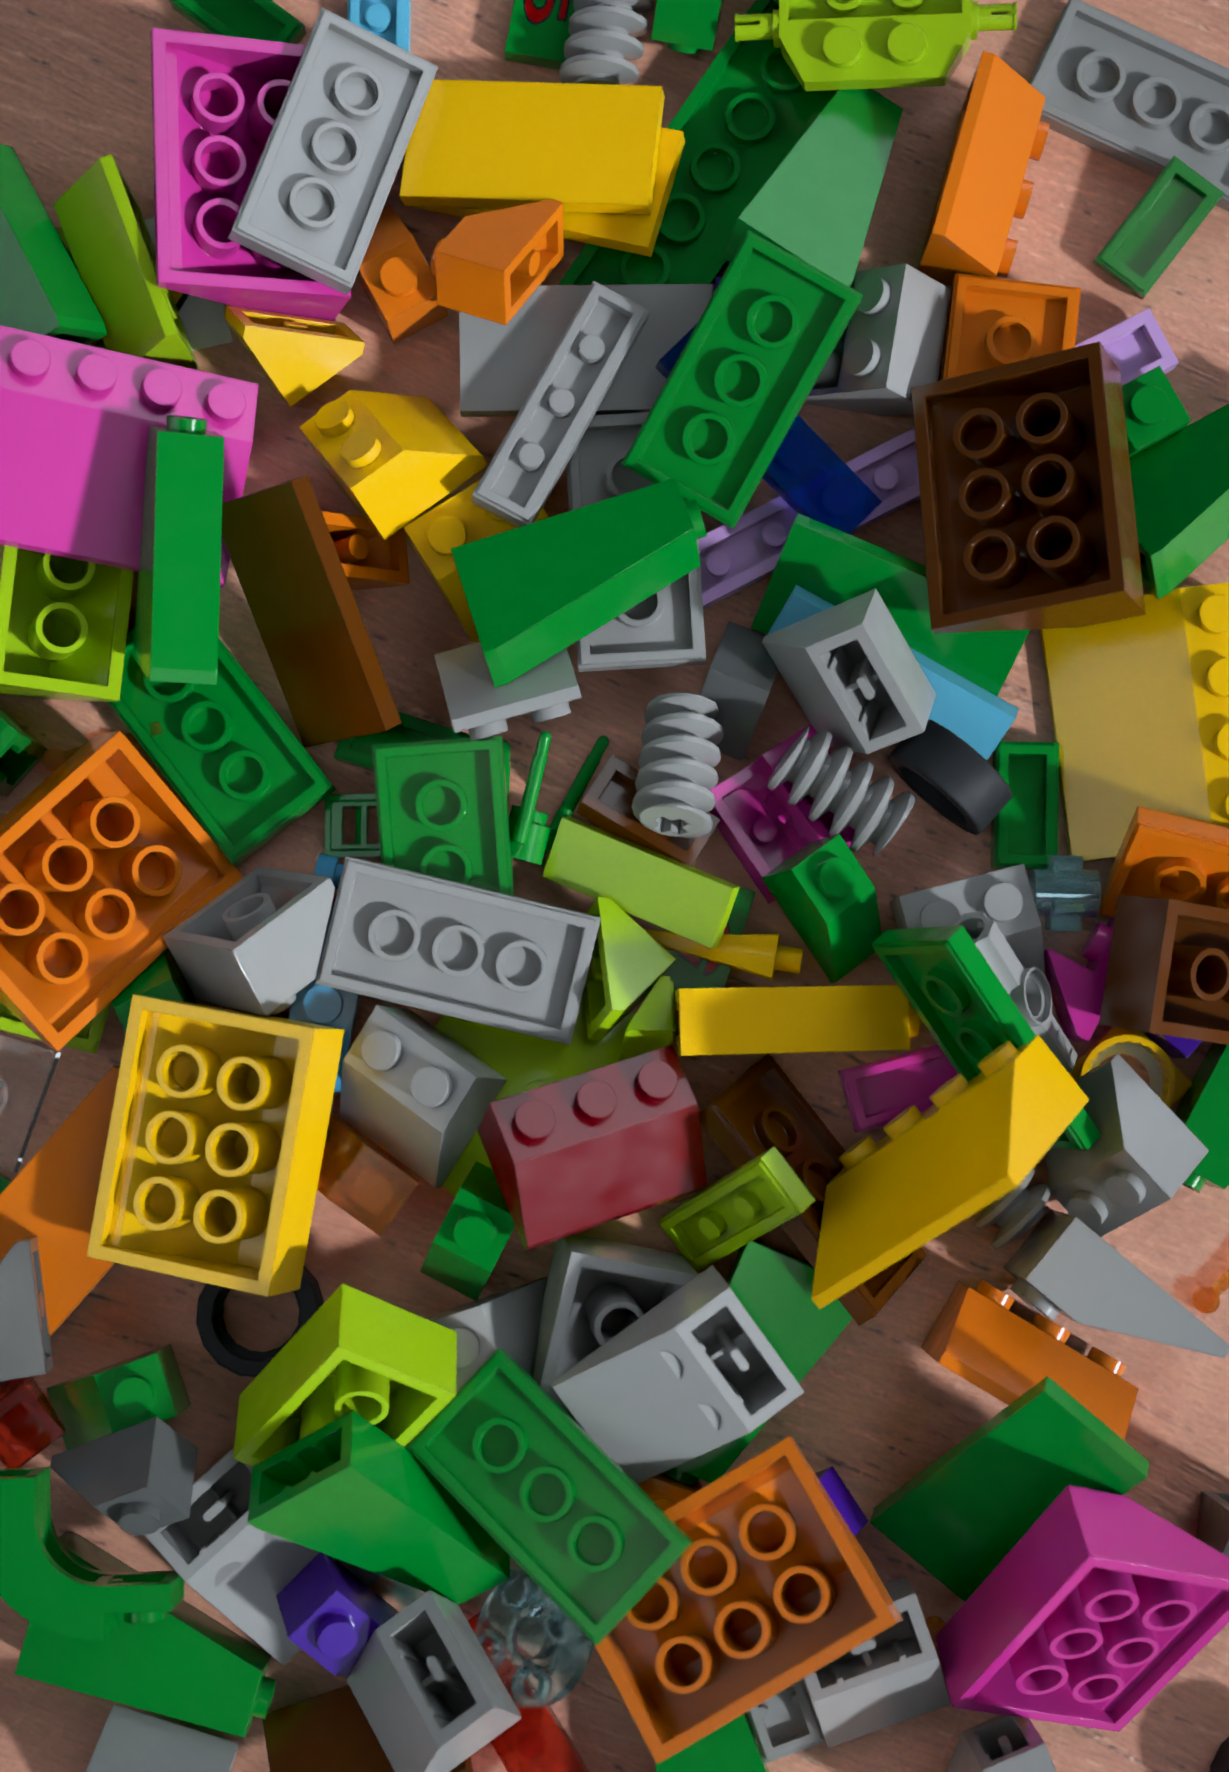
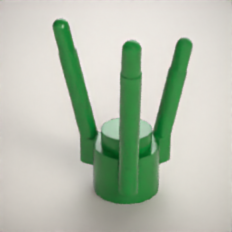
[503,731,609,865]

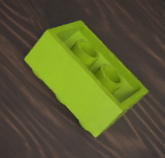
[53,154,200,371]
[0,545,134,702]

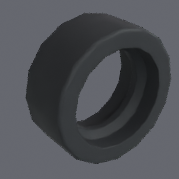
[888,719,1013,835]
[196,1265,324,1377]

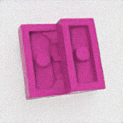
[709,724,855,904]

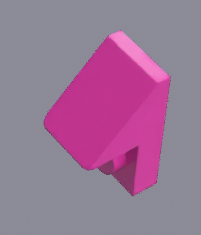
[1044,917,1115,1042]

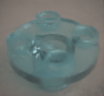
[474,1569,594,1708]

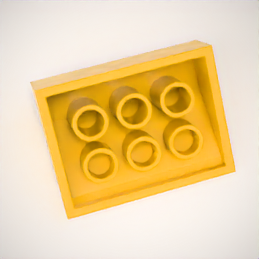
[1040,582,1229,864]
[86,994,345,1297]
[811,1035,1089,1310]

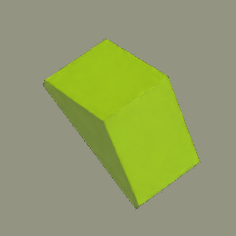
[583,897,676,1041]

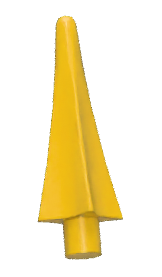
[644,929,804,981]

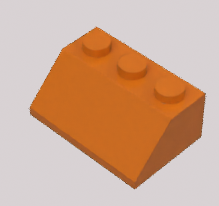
[917,51,1050,286]
[921,1279,1139,1441]

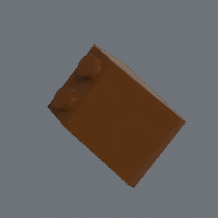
[1099,895,1229,1045]

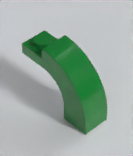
[0,1467,184,1642]

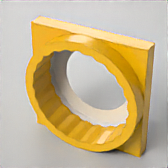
[1069,1027,1193,1108]

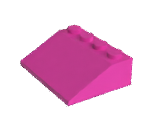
[150,28,351,320]
[0,325,259,588]
[935,1485,1229,1732]

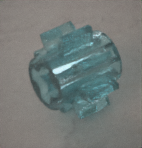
[1029,855,1101,932]

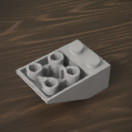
[551,1265,805,1484]
[145,1447,381,1666]

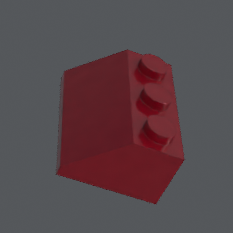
[477,1045,708,1251]

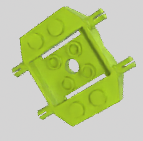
[735,0,1017,91]

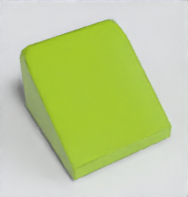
[619,976,676,1061]

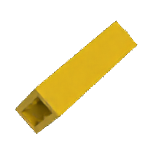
[673,985,920,1056]

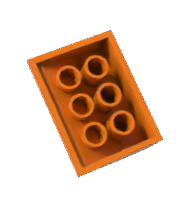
[0,730,243,1052]
[594,1436,903,1764]

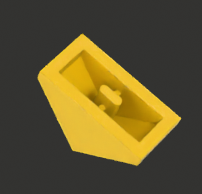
[224,305,365,407]

